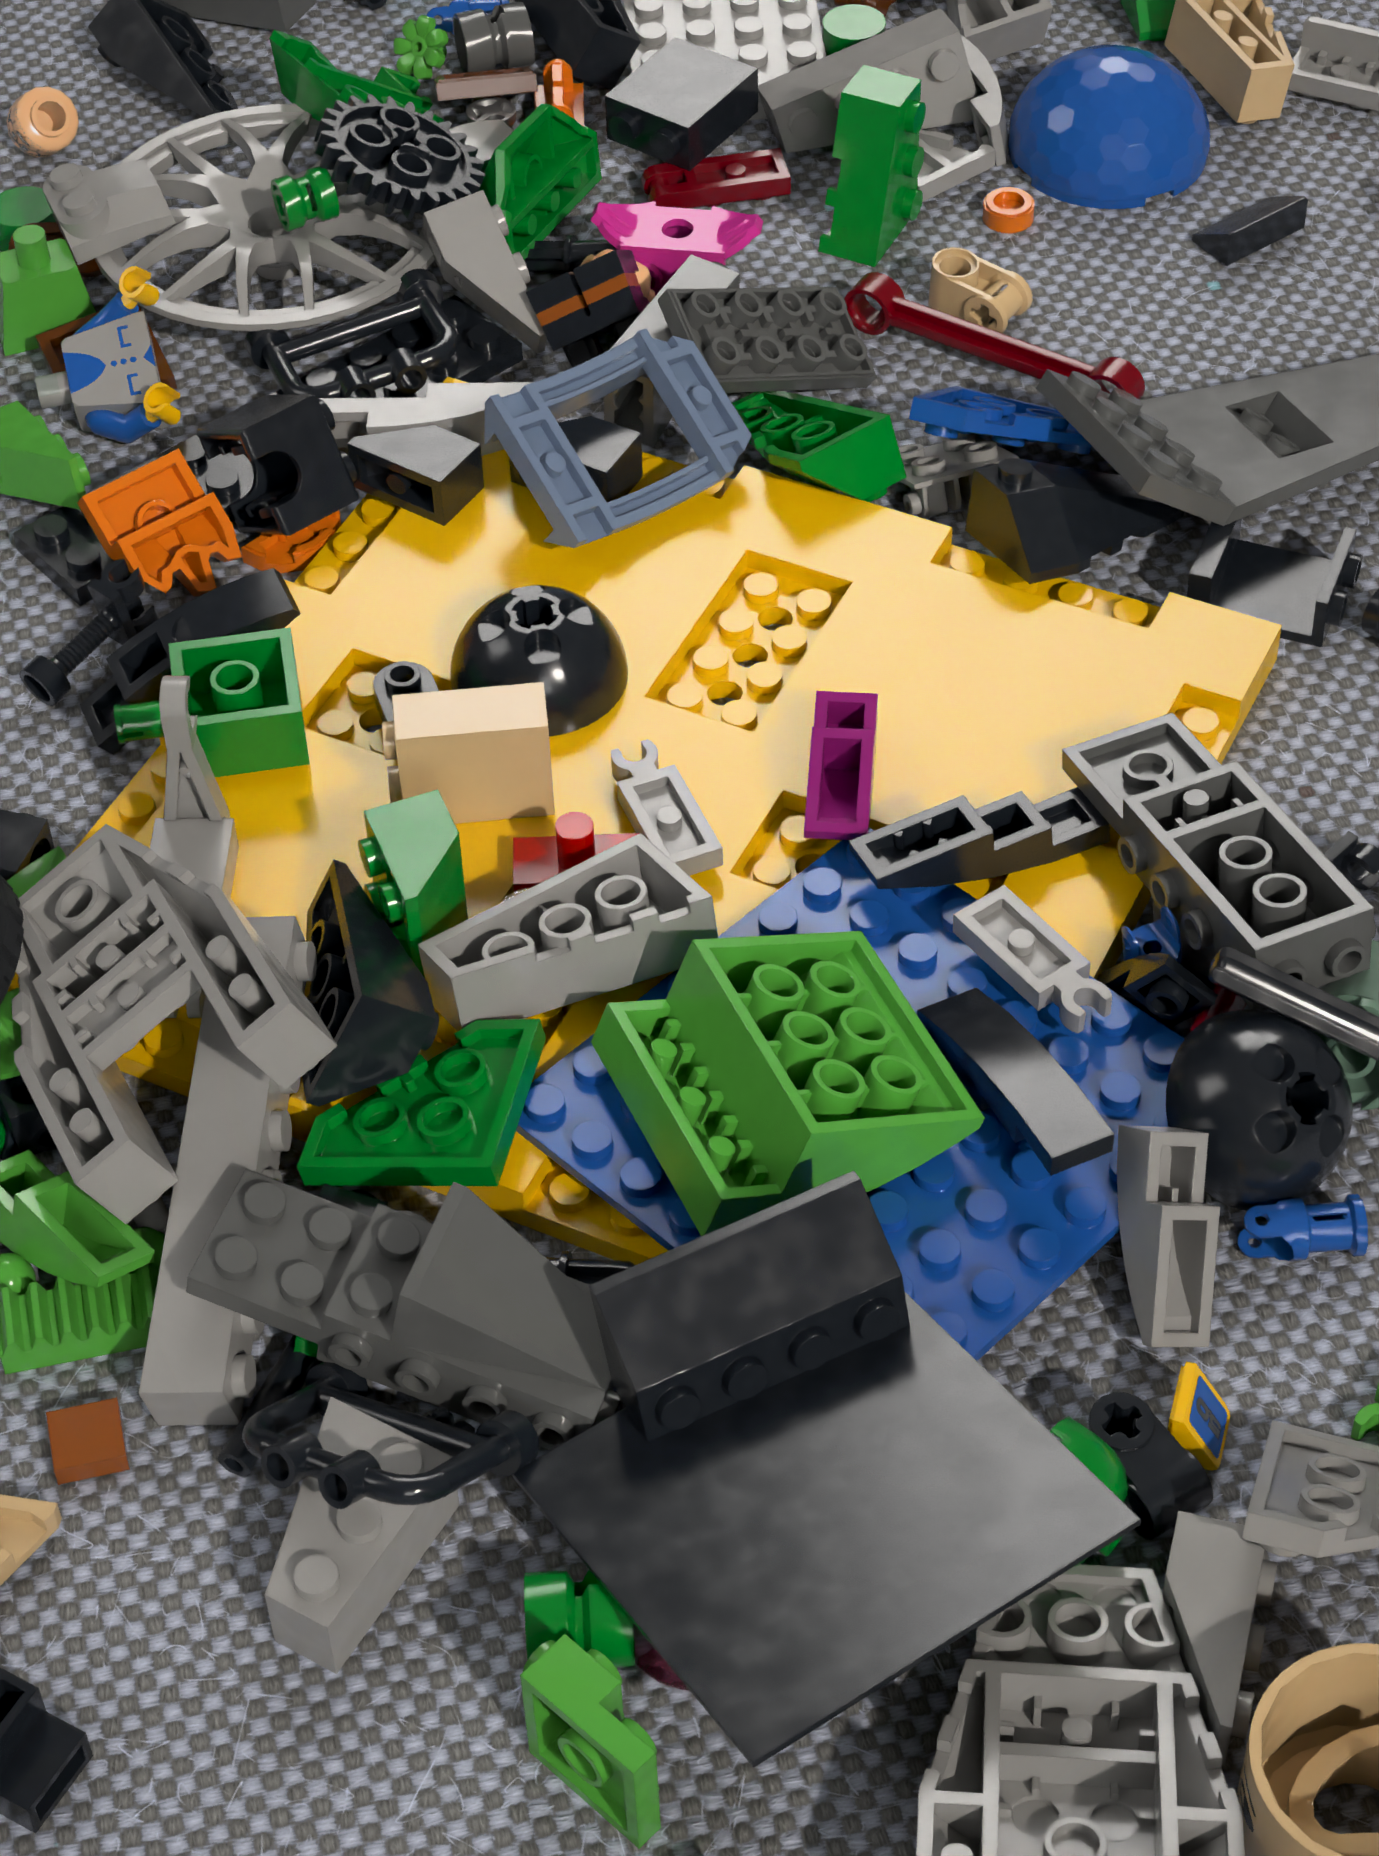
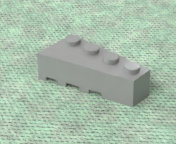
[418,833,718,1031]

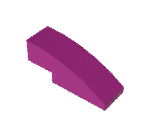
[804,691,878,840]

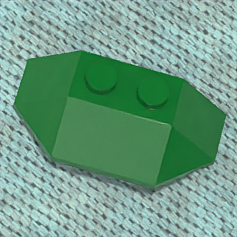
[479,104,602,260]

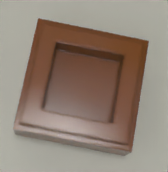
[46,1397,130,1485]

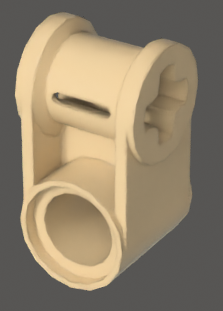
[928,247,1033,333]

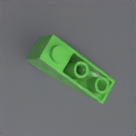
[0,401,91,510]

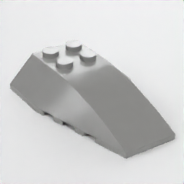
[916,1564,1245,1856]

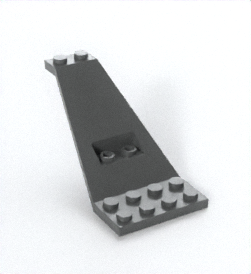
[1036,354,1379,526]

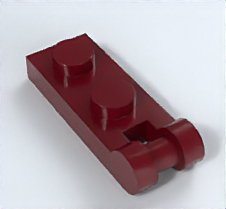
[641,148,791,208]

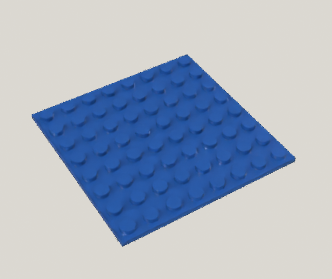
[516,827,1185,1361]

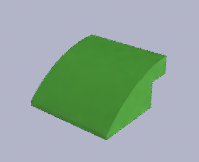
[591,931,985,1236]

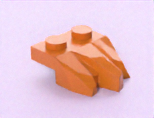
[77,448,242,597]

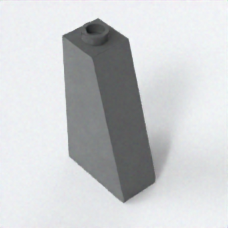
[604,254,740,448]

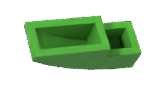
[0,1150,155,1288]

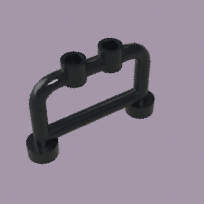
[245,268,459,398]
[242,1362,539,1509]

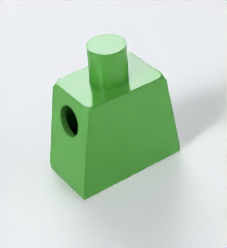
[0,225,96,356]

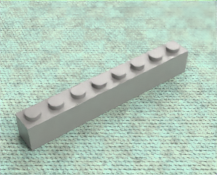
[139,916,317,1426]

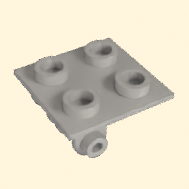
[899,433,1019,519]

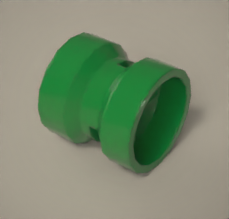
[271,166,340,232]

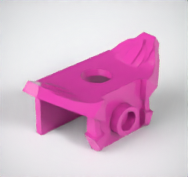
[590,201,764,296]

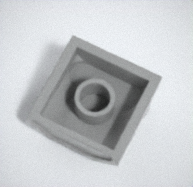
[43,159,176,265]

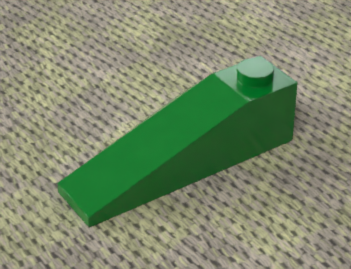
[732,391,907,502]

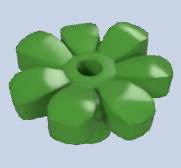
[393,15,449,80]

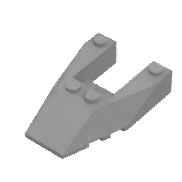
[12,824,338,1224]

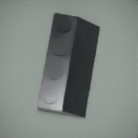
[589,1171,910,1442]

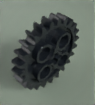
[314,94,485,220]

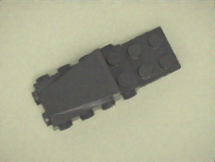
[1062,712,1376,1010]
[186,1169,621,1451]

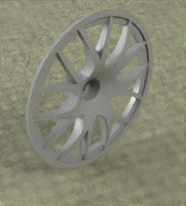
[94,104,435,331]

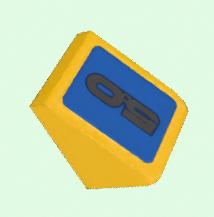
[1168,1361,1230,1471]

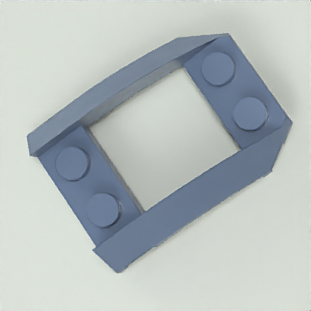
[484,328,752,548]

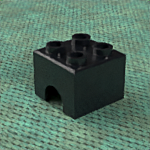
[196,395,359,536]

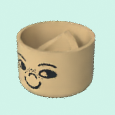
[1237,1643,1379,1856]

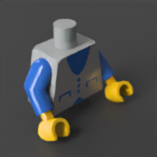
[35,266,181,444]

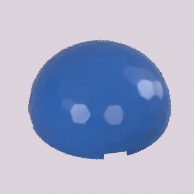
[1008,45,1210,209]

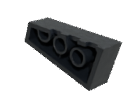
[515,0,641,90]

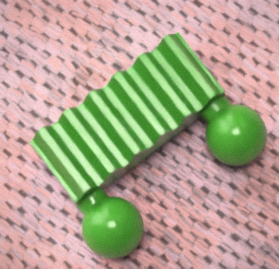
[0,1227,165,1375]

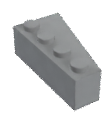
[758,8,978,153]

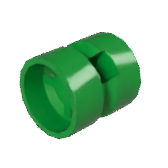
[524,1570,636,1668]

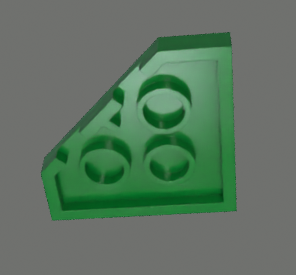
[297,1019,546,1186]

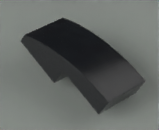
[1096,953,1218,1028]

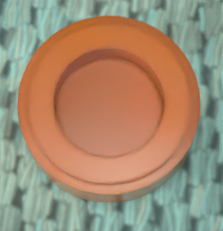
[982,187,1035,233]

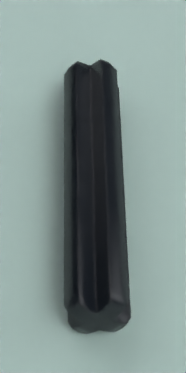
[1208,946,1379,1061]

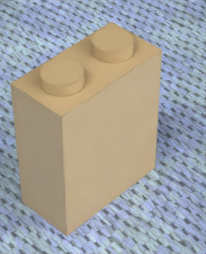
[382,682,555,824]

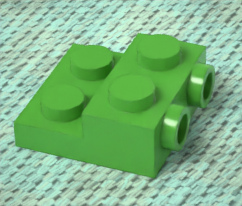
[520,1634,661,1849]

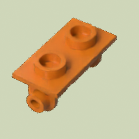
[534,59,585,126]

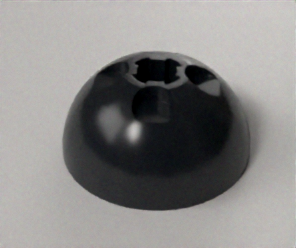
[450,585,628,736]
[1166,1010,1353,1211]

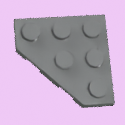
[1242,1420,1379,1558]

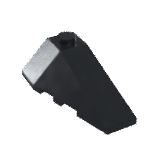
[88,0,238,117]
[965,458,1185,584]
[302,859,439,1107]

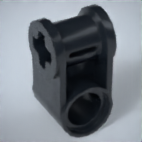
[1088,1392,1213,1540]

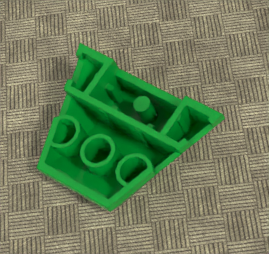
[269,29,444,123]

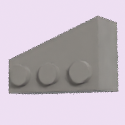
[946,0,1053,61]
[265,1397,460,1674]

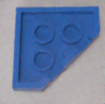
[909,386,1092,454]

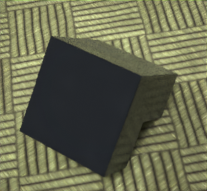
[0,1668,93,1833]

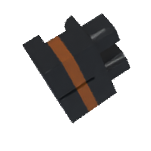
[526,249,650,367]

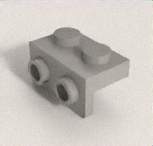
[1288,16,1379,111]

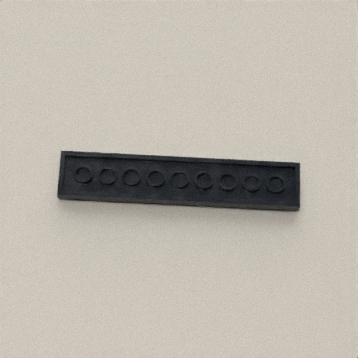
[13,295,523,606]

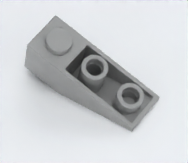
[423,190,547,354]
[1162,1511,1278,1766]

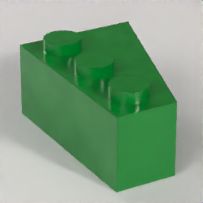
[818,64,926,267]

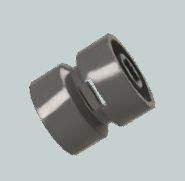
[453,1,535,73]

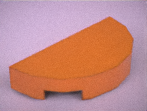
[241,510,342,573]

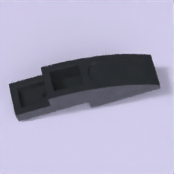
[80,568,301,755]

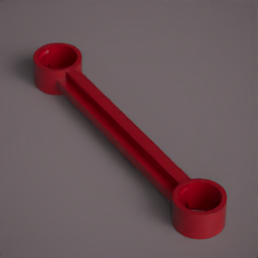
[844,272,1145,400]

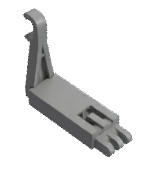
[150,676,239,1018]

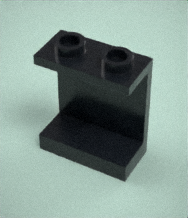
[1187,519,1363,647]

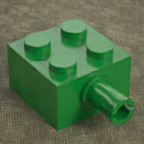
[114,627,310,777]

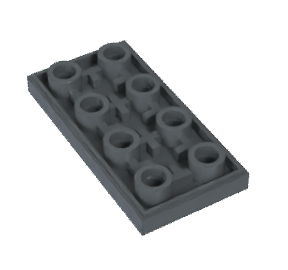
[657,287,877,393]

